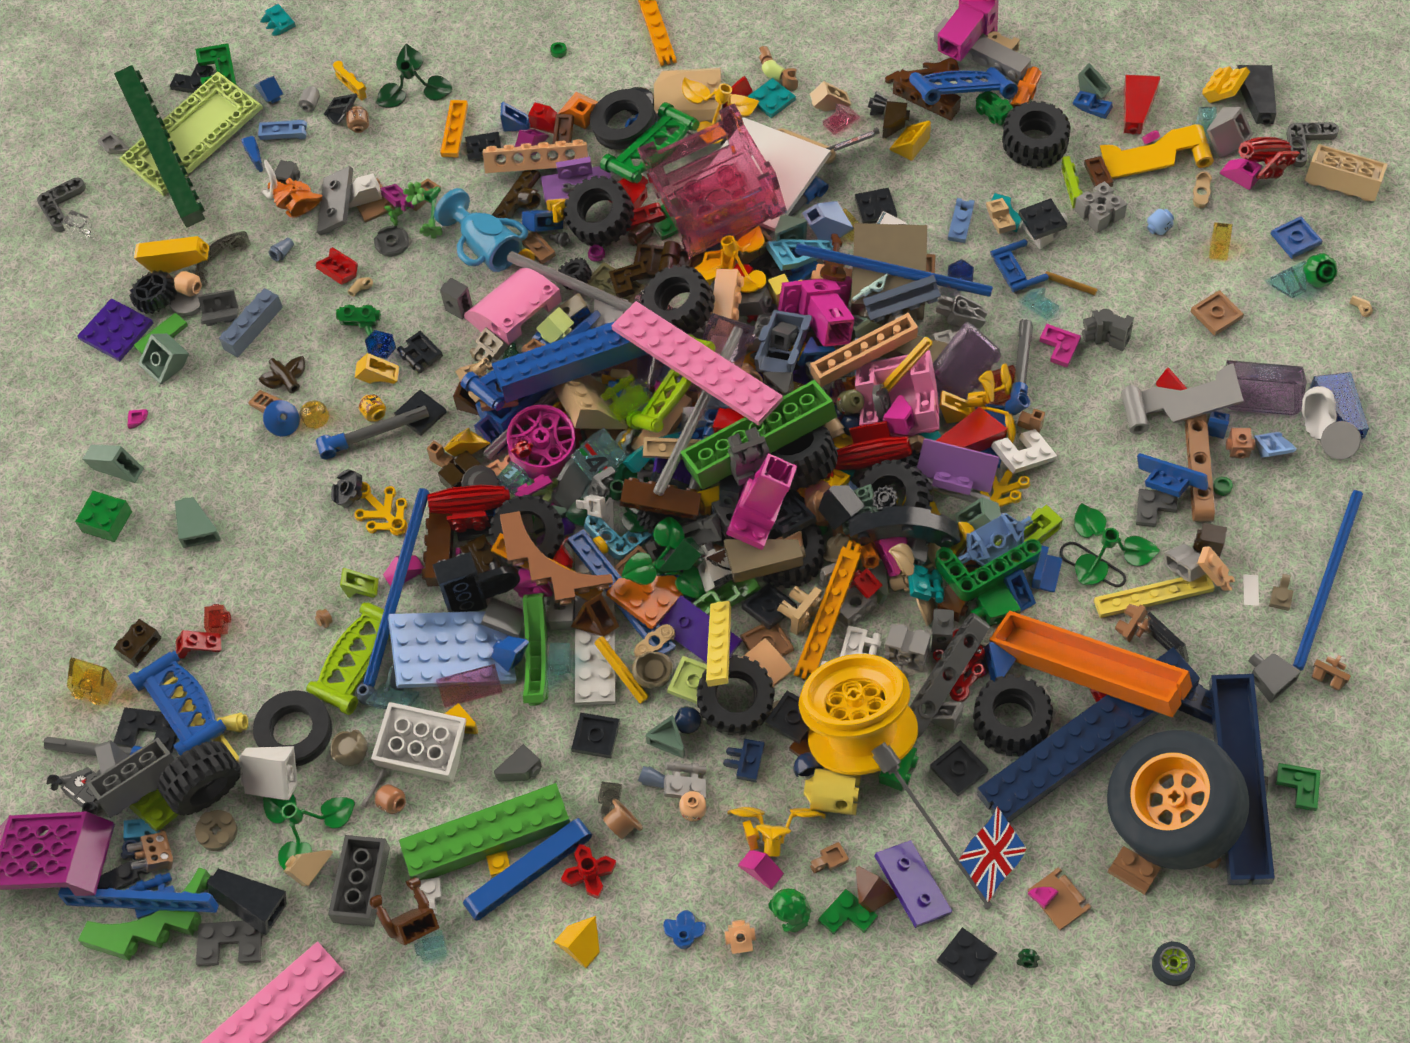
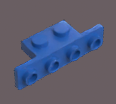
[1137,453,1208,498]

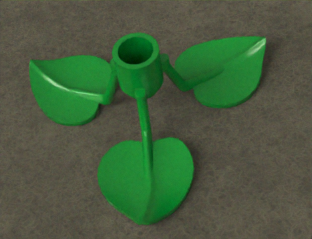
[1074,503,1160,585]
[622,517,706,599]
[263,794,355,874]

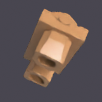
[1115,604,1150,643]
[1312,655,1351,691]

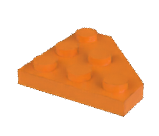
[606,575,684,630]

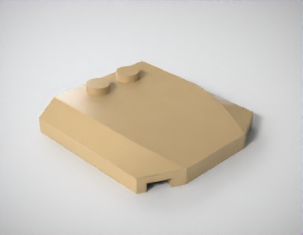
[654,68,722,124]

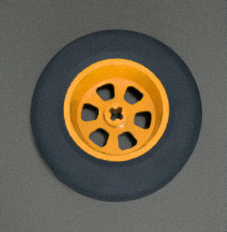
[1107,730,1249,870]

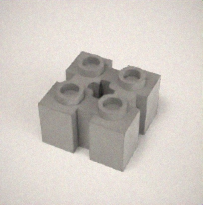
[1075,181,1127,233]
[884,624,931,672]

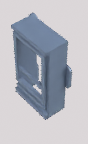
[754,310,812,375]

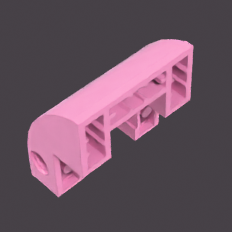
[464,268,562,345]
[855,350,939,437]

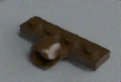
[492,170,541,219]

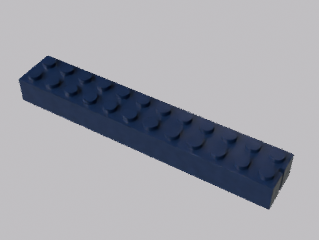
[977,647,1200,823]

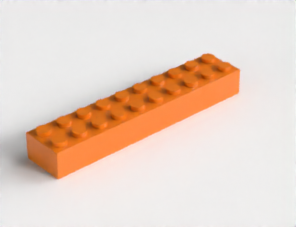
[989,611,1192,718]

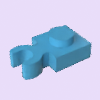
[124,819,160,842]

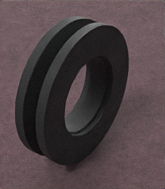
[590,89,657,150]
[253,690,332,767]

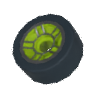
[1152,941,1195,986]

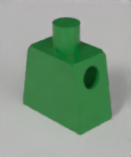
[970,582,1021,626]

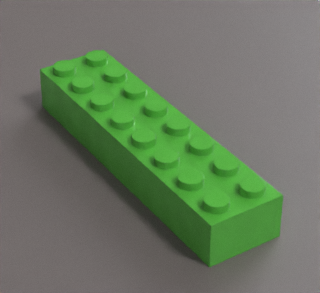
[680,380,837,490]
[399,783,570,880]

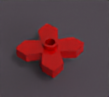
[561,844,616,899]

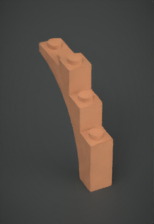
[500,511,613,605]

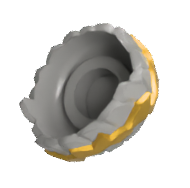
[615,428,636,458]

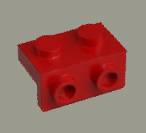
[316,247,358,285]

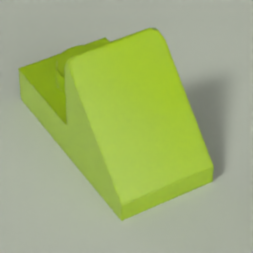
[340,568,379,598]

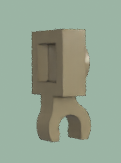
[1269,574,1293,611]

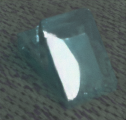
[1019,288,1059,321]

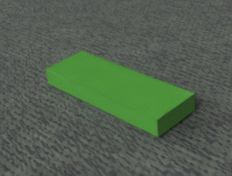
[134,312,188,354]

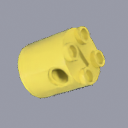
[804,768,861,816]

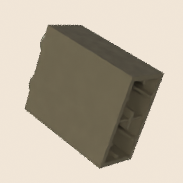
[851,223,928,323]

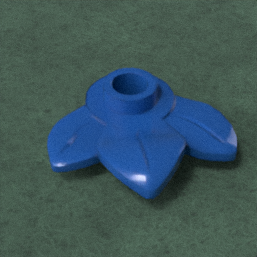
[663,910,706,949]

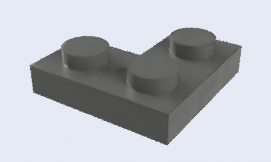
[1136,489,1178,527]

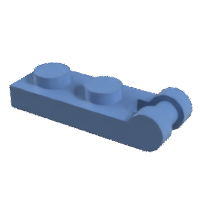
[258,120,307,140]
[948,198,975,243]

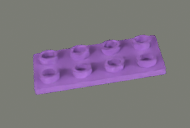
[541,157,611,205]
[917,438,999,495]

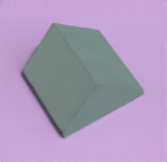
[775,215,807,250]

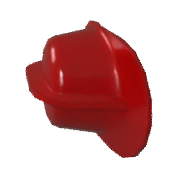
[553,536,573,569]

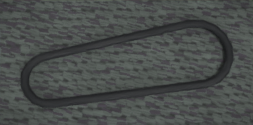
[1060,542,1126,587]

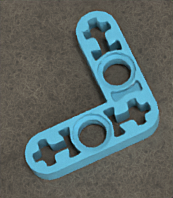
[584,515,653,560]

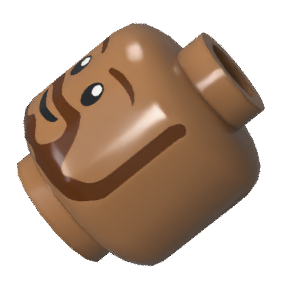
[346,106,369,133]

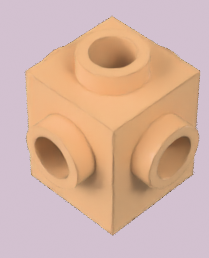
[725,920,756,954]

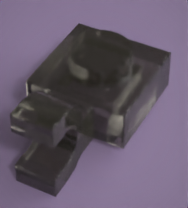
[597,781,622,820]

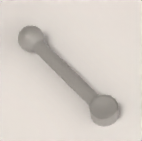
[362,770,387,807]

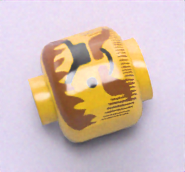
[359,394,386,422]

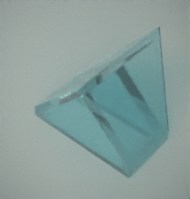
[1264,261,1307,298]

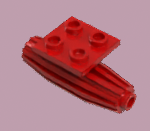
[1238,137,1300,179]
[835,421,912,470]
[428,485,510,532]

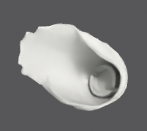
[1302,386,1337,439]

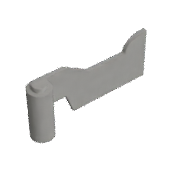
[1121,363,1244,434]

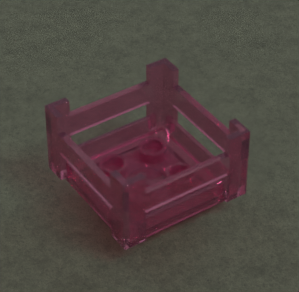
[637,103,787,258]

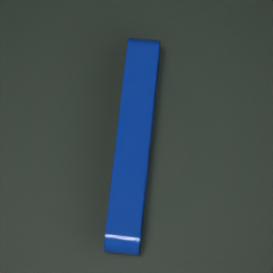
[463,818,592,921]

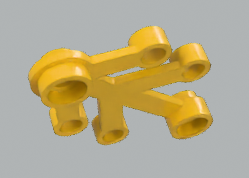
[977,469,1030,508]
[354,482,408,536]

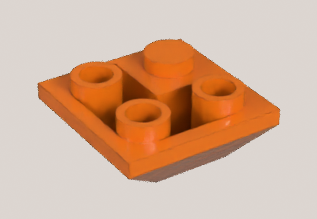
[558,92,598,129]

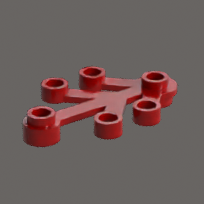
[933,629,985,702]

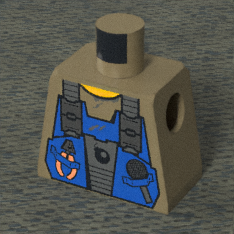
[556,293,591,329]

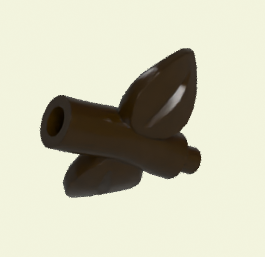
[259,356,305,394]

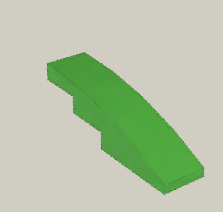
[692,578,761,616]

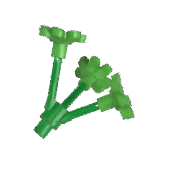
[384,182,443,239]

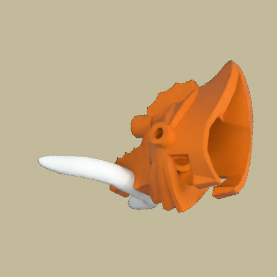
[262,160,323,218]

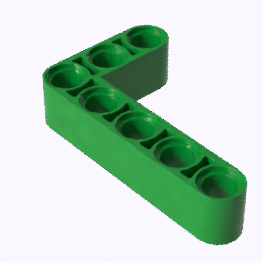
[935,539,1042,601]

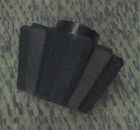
[868,91,888,116]
[872,486,899,511]

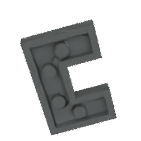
[196,920,262,967]

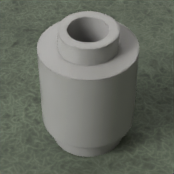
[298,86,320,112]

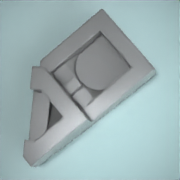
[97,131,129,154]

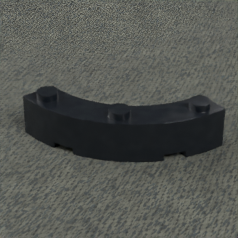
[848,506,960,548]

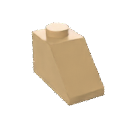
[810,81,851,112]
[283,850,333,886]

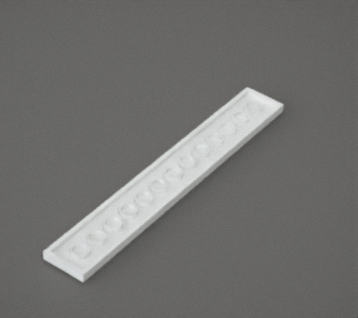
[575,465,616,706]

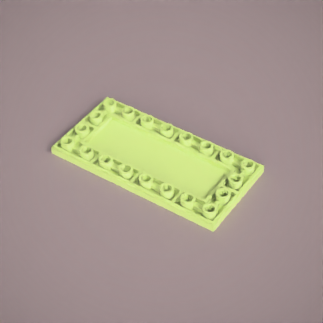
[119,71,263,196]

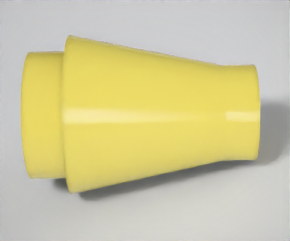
[217,712,248,732]

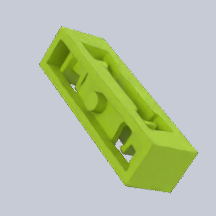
[994,504,1063,571]

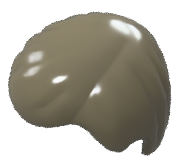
[632,651,673,689]
[330,729,368,766]

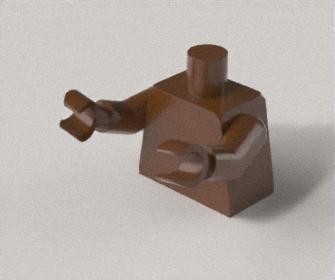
[369,878,440,945]

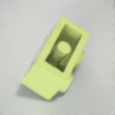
[536,307,574,343]

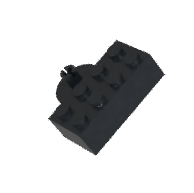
[432,552,520,612]

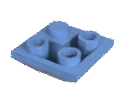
[802,201,854,241]

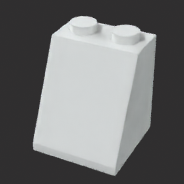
[239,746,298,800]

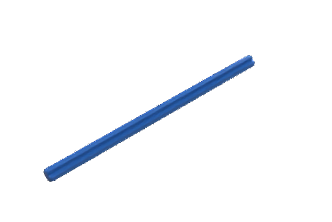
[795,243,993,297]
[363,488,429,687]
[1293,490,1363,671]

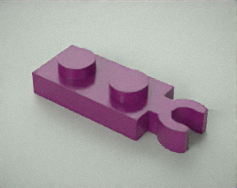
[380,183,415,212]

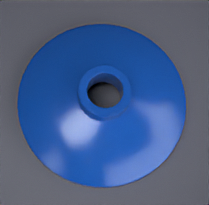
[263,400,300,437]

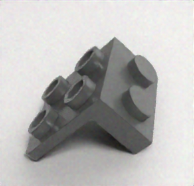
[198,289,239,326]

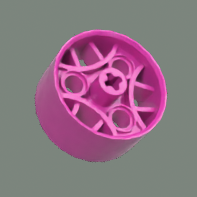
[507,405,576,479]

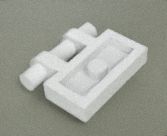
[840,626,881,657]

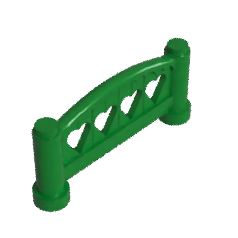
[600,102,700,183]

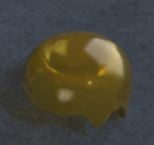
[299,400,330,429]

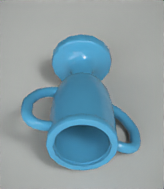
[434,188,528,272]

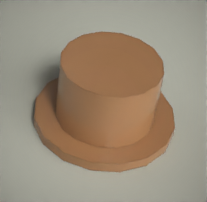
[603,799,643,839]

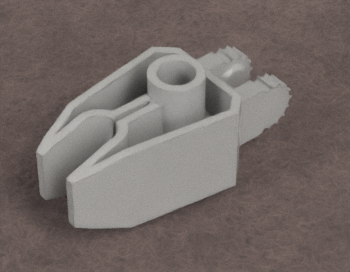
[935,295,988,328]

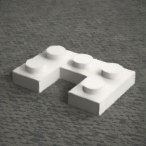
[991,429,1057,474]

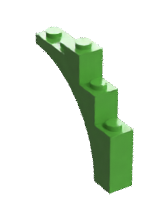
[522,593,549,706]
[78,868,211,961]

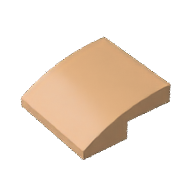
[741,638,793,687]

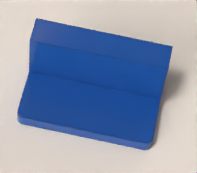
[1031,546,1062,592]

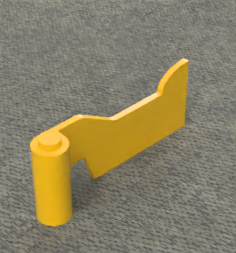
[1100,124,1214,179]

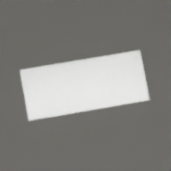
[1243,574,1259,606]

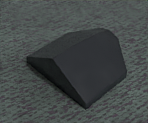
[324,93,358,125]
[818,485,865,530]

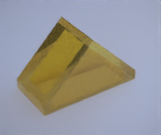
[1209,222,1233,260]

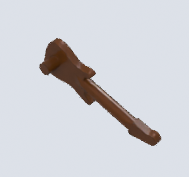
[885,58,959,84]
[820,233,846,282]

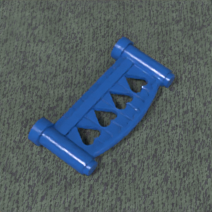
[909,67,1018,105]
[461,331,550,411]
[128,651,227,756]

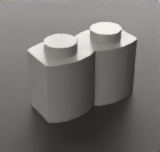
[1164,544,1206,582]

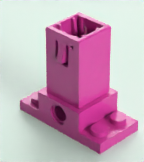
[938,0,999,62]
[778,276,855,346]
[726,453,797,550]

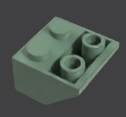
[955,497,1001,543]

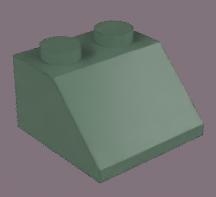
[138,333,189,384]

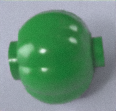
[1303,253,1338,288]

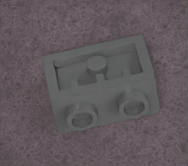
[587,466,616,497]

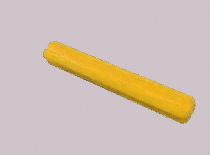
[882,337,933,393]
[594,636,649,703]

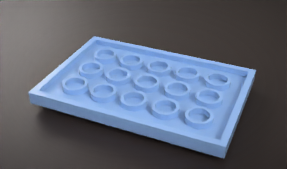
[388,611,516,688]

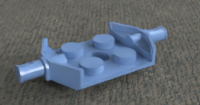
[958,513,1033,566]

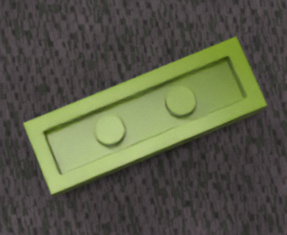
[1061,156,1083,208]

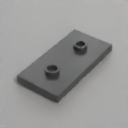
[317,166,353,235]

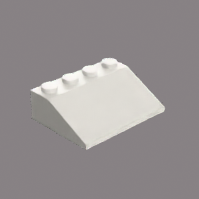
[371,702,466,783]

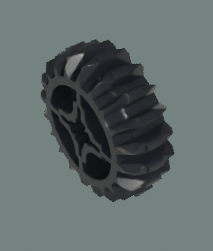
[129,270,178,314]

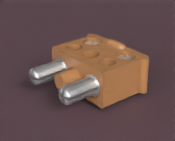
[127,830,173,872]

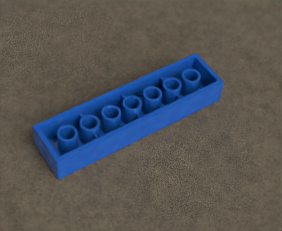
[491,321,648,403]

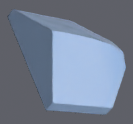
[1254,432,1297,458]

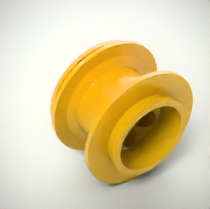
[799,654,918,775]

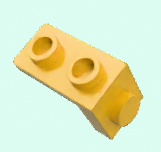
[546,199,566,223]

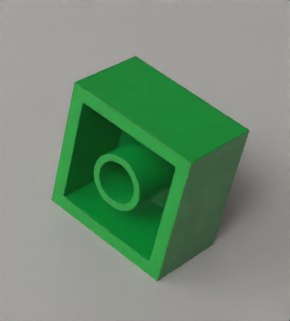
[75,491,132,542]

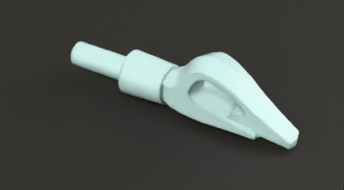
[852,274,888,302]

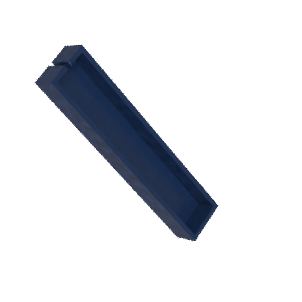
[1209,674,1275,885]

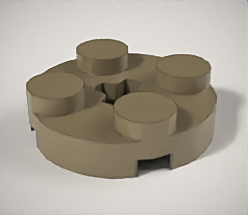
[195,810,238,851]

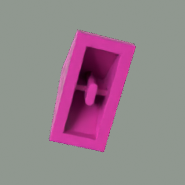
[383,555,424,587]
[738,850,784,890]

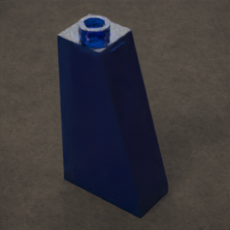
[1310,372,1369,440]

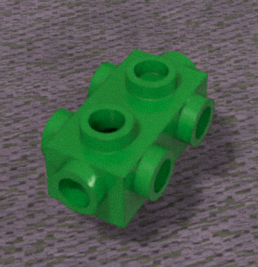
[976,91,1013,126]
[336,304,381,338]

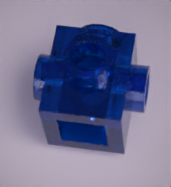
[948,259,974,291]
[365,330,396,359]

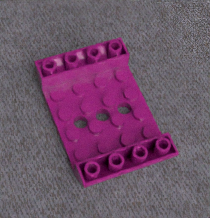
[0,811,115,896]

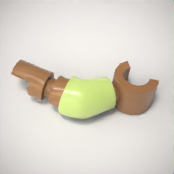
[759,46,798,91]

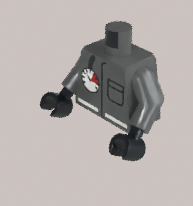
[46,767,103,815]

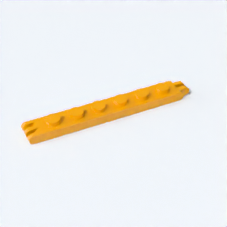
[638,0,677,66]
[794,540,862,680]

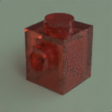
[204,604,231,634]

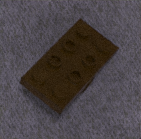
[633,241,708,279]

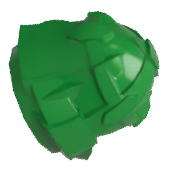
[768,888,812,933]

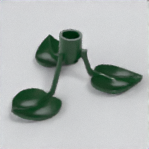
[376,43,453,108]
[565,458,649,533]

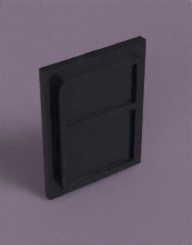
[1147,612,1189,663]

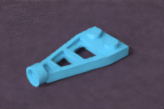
[766,239,833,271]

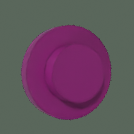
[588,245,605,262]

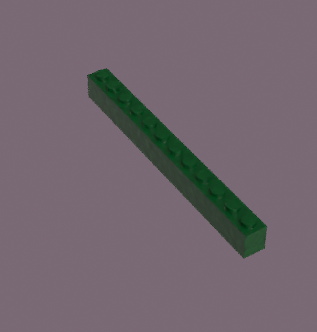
[114,65,205,228]

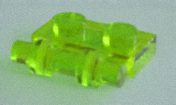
[601,374,650,422]

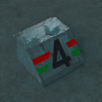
[571,428,628,481]

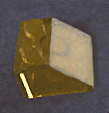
[67,657,118,705]

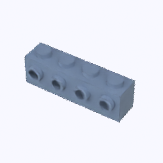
[219,288,283,358]

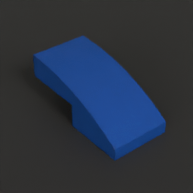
[1073,91,1113,119]

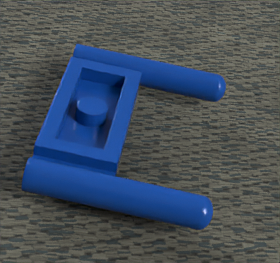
[990,239,1049,293]

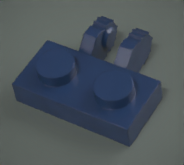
[723,739,765,782]

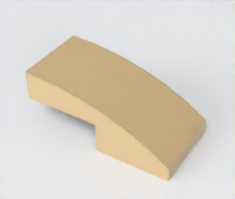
[986,198,1016,234]

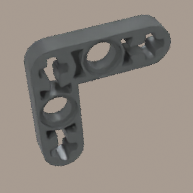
[1286,122,1339,167]
[37,177,86,232]

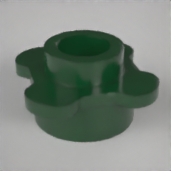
[1017,949,1040,968]

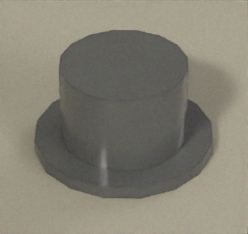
[461,465,498,487]

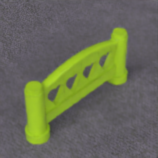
[626,334,716,433]
[306,602,390,715]

